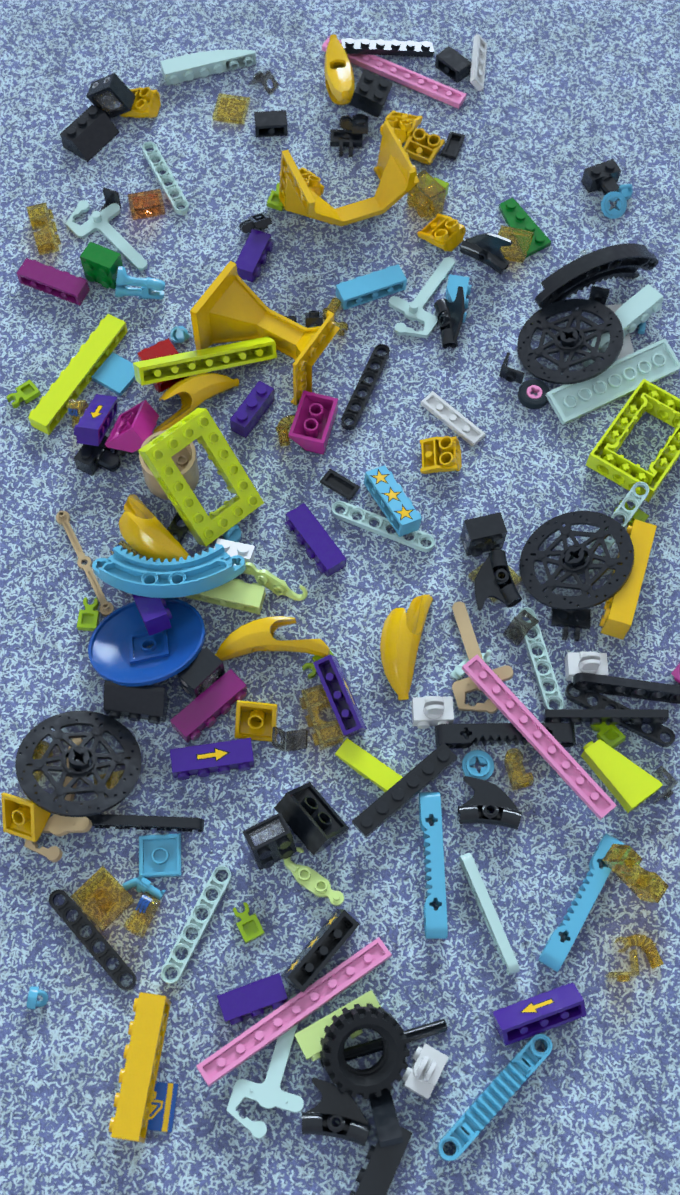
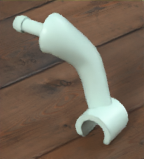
[451,649,491,681]

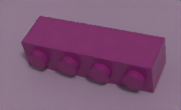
[17,258,90,306]
[170,669,247,743]

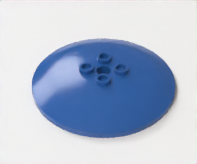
[88,598,206,687]

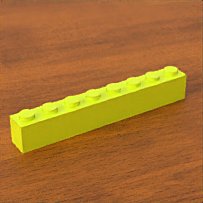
[28,314,128,435]
[133,336,277,386]

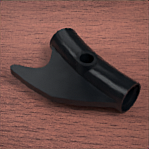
[460,233,512,274]
[434,286,465,349]
[474,550,522,610]
[458,776,522,830]
[302,1078,371,1146]

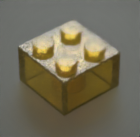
[407,170,446,222]
[70,866,135,931]

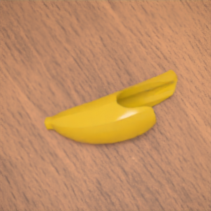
[324,34,354,105]
[154,372,239,433]
[119,494,189,562]
[380,594,433,700]
[215,616,330,661]

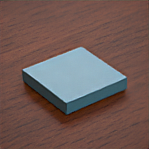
[92,352,135,396]
[139,834,182,878]

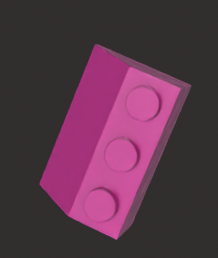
[288,390,338,455]
[105,399,159,453]

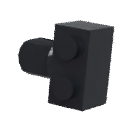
[581,159,621,195]
[74,436,121,476]

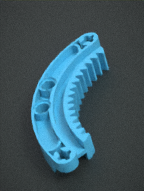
[92,543,246,598]

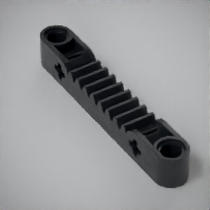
[435,722,576,749]

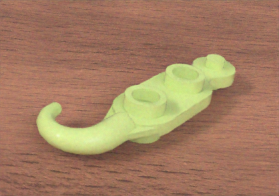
[244,562,308,601]
[283,847,344,906]

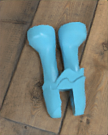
[115,266,165,299]

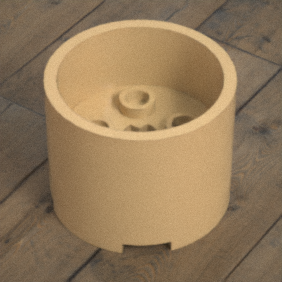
[139,430,199,500]

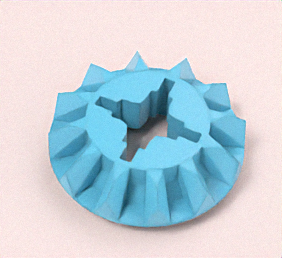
[600,191,627,219]
[462,750,494,780]

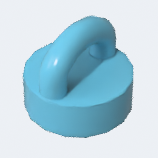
[618,184,633,200]
[170,326,190,344]
[223,524,242,542]
[27,986,48,1010]

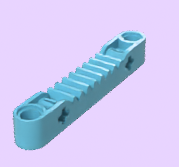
[419,792,448,939]
[538,833,624,972]
[437,1034,553,1161]

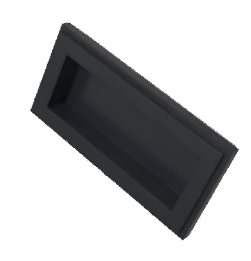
[441,131,465,160]
[320,469,360,501]

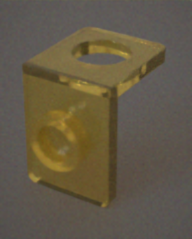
[606,949,640,982]

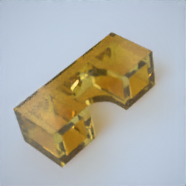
[26,202,61,255]
[299,684,343,750]
[602,844,668,903]

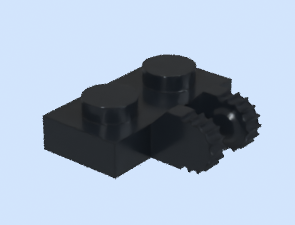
[339,114,368,134]
[330,129,362,157]
[239,212,272,234]
[551,608,591,641]

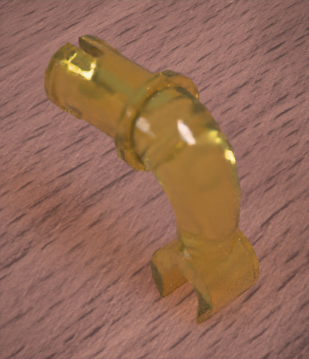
[323,298,348,336]
[275,415,295,446]
[613,934,664,969]

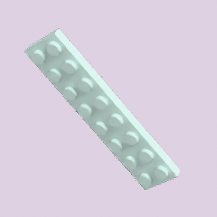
[545,338,680,425]

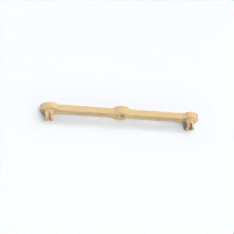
[56,511,114,617]

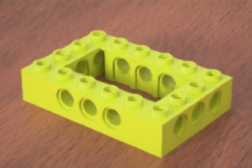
[586,379,680,502]
[138,408,264,546]

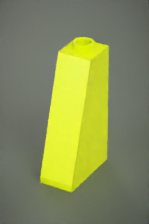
[581,739,663,813]

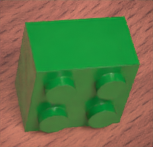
[80,241,123,290]

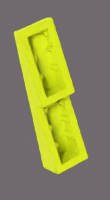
[334,738,403,792]

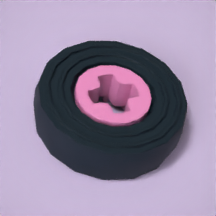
[518,379,550,409]

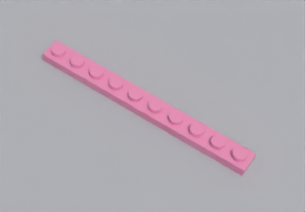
[322,37,466,109]
[462,655,617,820]
[196,937,392,1087]

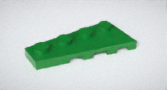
[499,197,551,259]

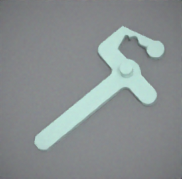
[66,200,148,271]
[389,257,455,338]
[226,993,304,1139]

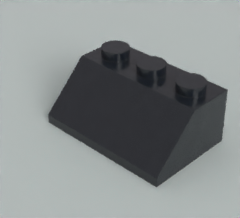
[60,105,119,162]
[103,680,170,724]
[274,782,349,855]

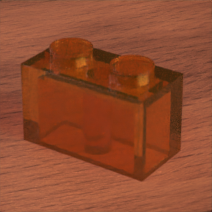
[127,189,165,220]

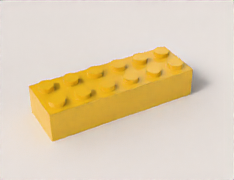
[599,519,657,640]
[109,992,171,1143]

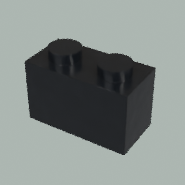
[435,46,472,83]
[254,110,288,137]

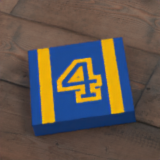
[147,1082,179,1132]

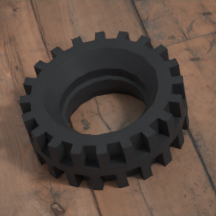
[320,1003,410,1099]

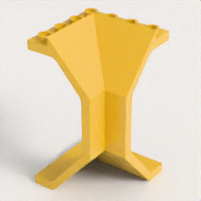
[279,121,420,227]
[190,261,340,406]

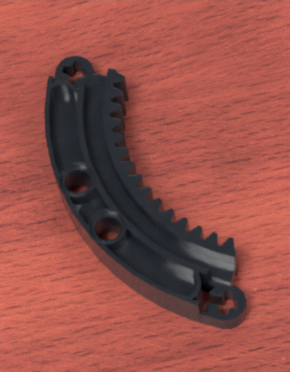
[535,243,659,308]

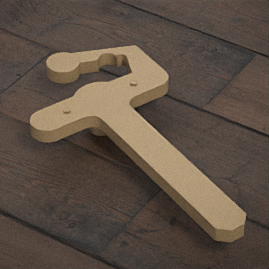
[452,601,514,714]
[24,738,92,862]

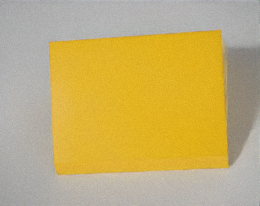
[235,700,278,742]
[1,792,51,842]

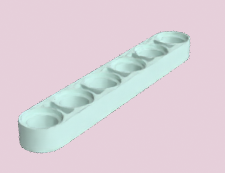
[142,141,189,215]
[583,482,649,574]
[332,501,435,552]
[517,607,564,709]
[459,852,520,975]
[161,866,232,984]

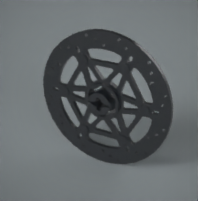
[517,298,624,384]
[519,511,634,611]
[15,711,141,817]

